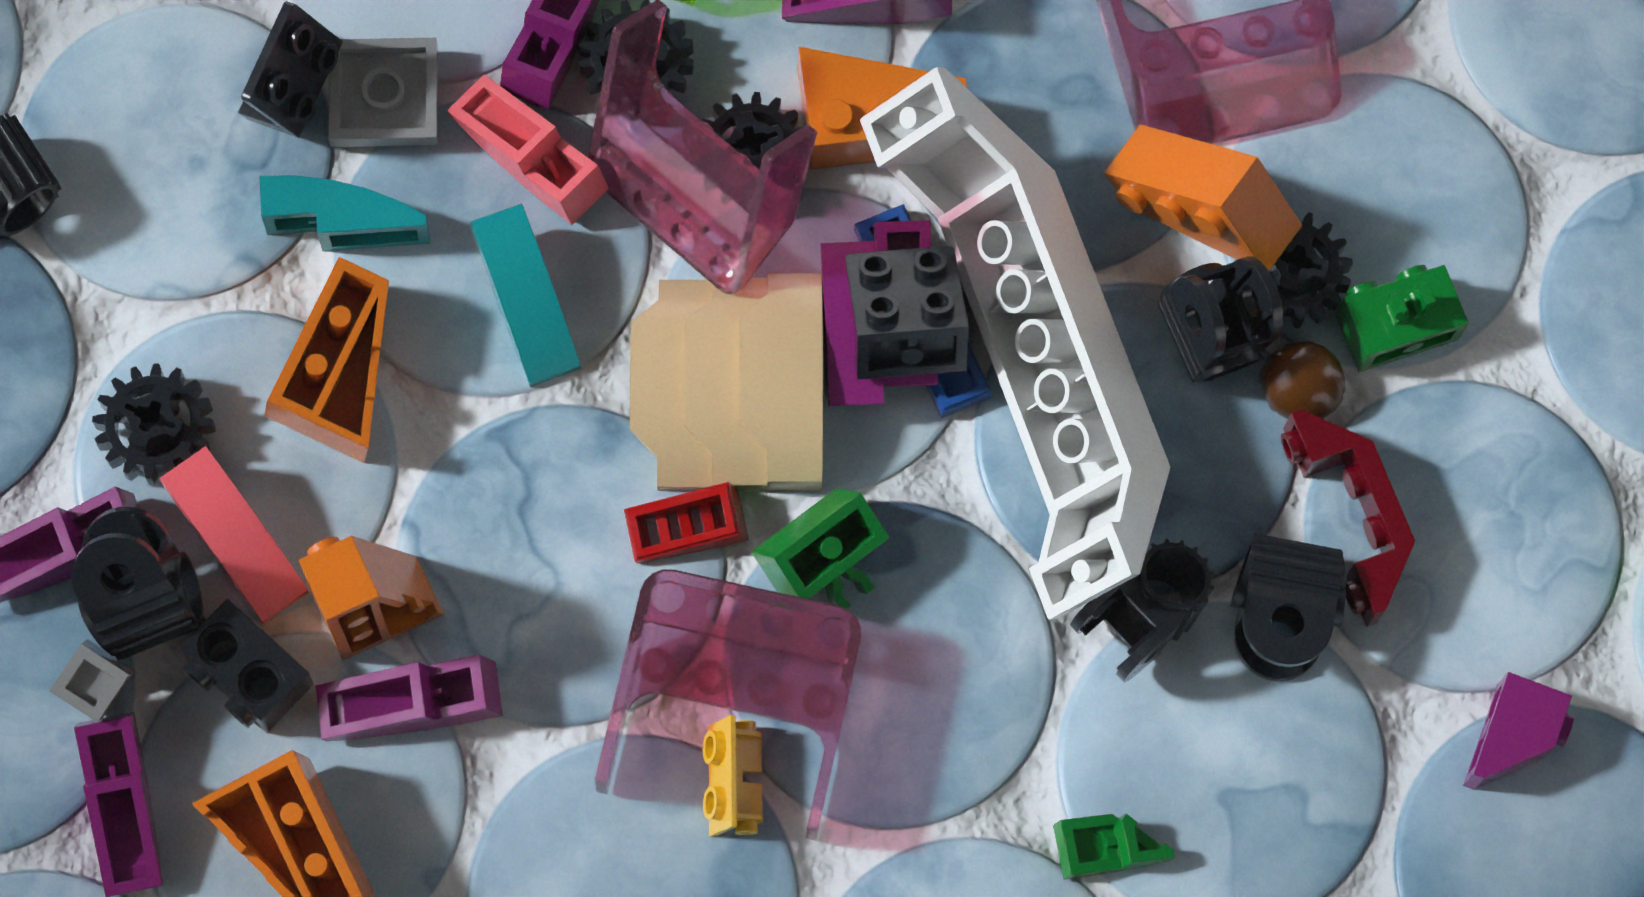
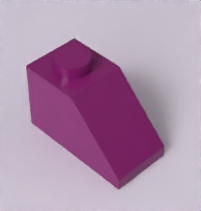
[1463,672,1575,790]

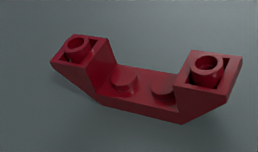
[1281,409,1415,627]

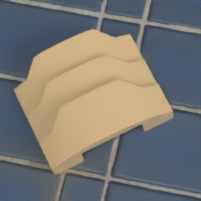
[630,273,823,491]

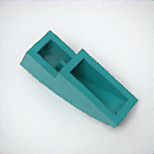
[259,175,430,251]
[471,203,581,387]

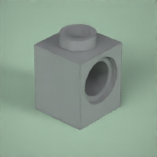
[49,639,135,722]

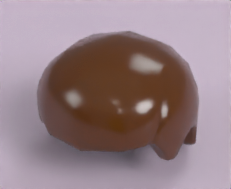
[1259,341,1346,419]

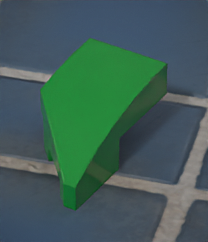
[1053,814,1175,880]

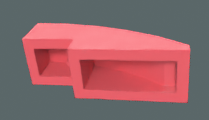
[447,75,609,225]
[160,446,309,624]

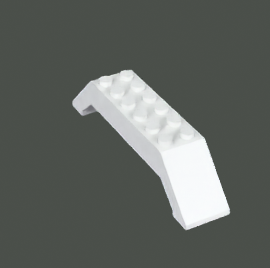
[860,67,1170,620]

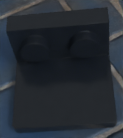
[238,1,343,138]
[845,246,969,380]

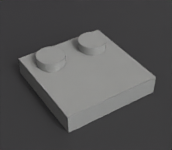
[329,37,438,147]

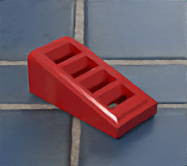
[624,482,749,564]

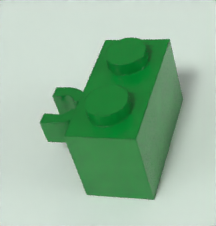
[1335,265,1469,373]
[751,488,890,613]

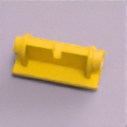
[703,715,763,837]

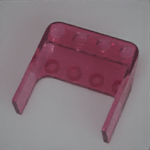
[588,0,817,295]
[1096,0,1342,144]
[595,569,861,841]

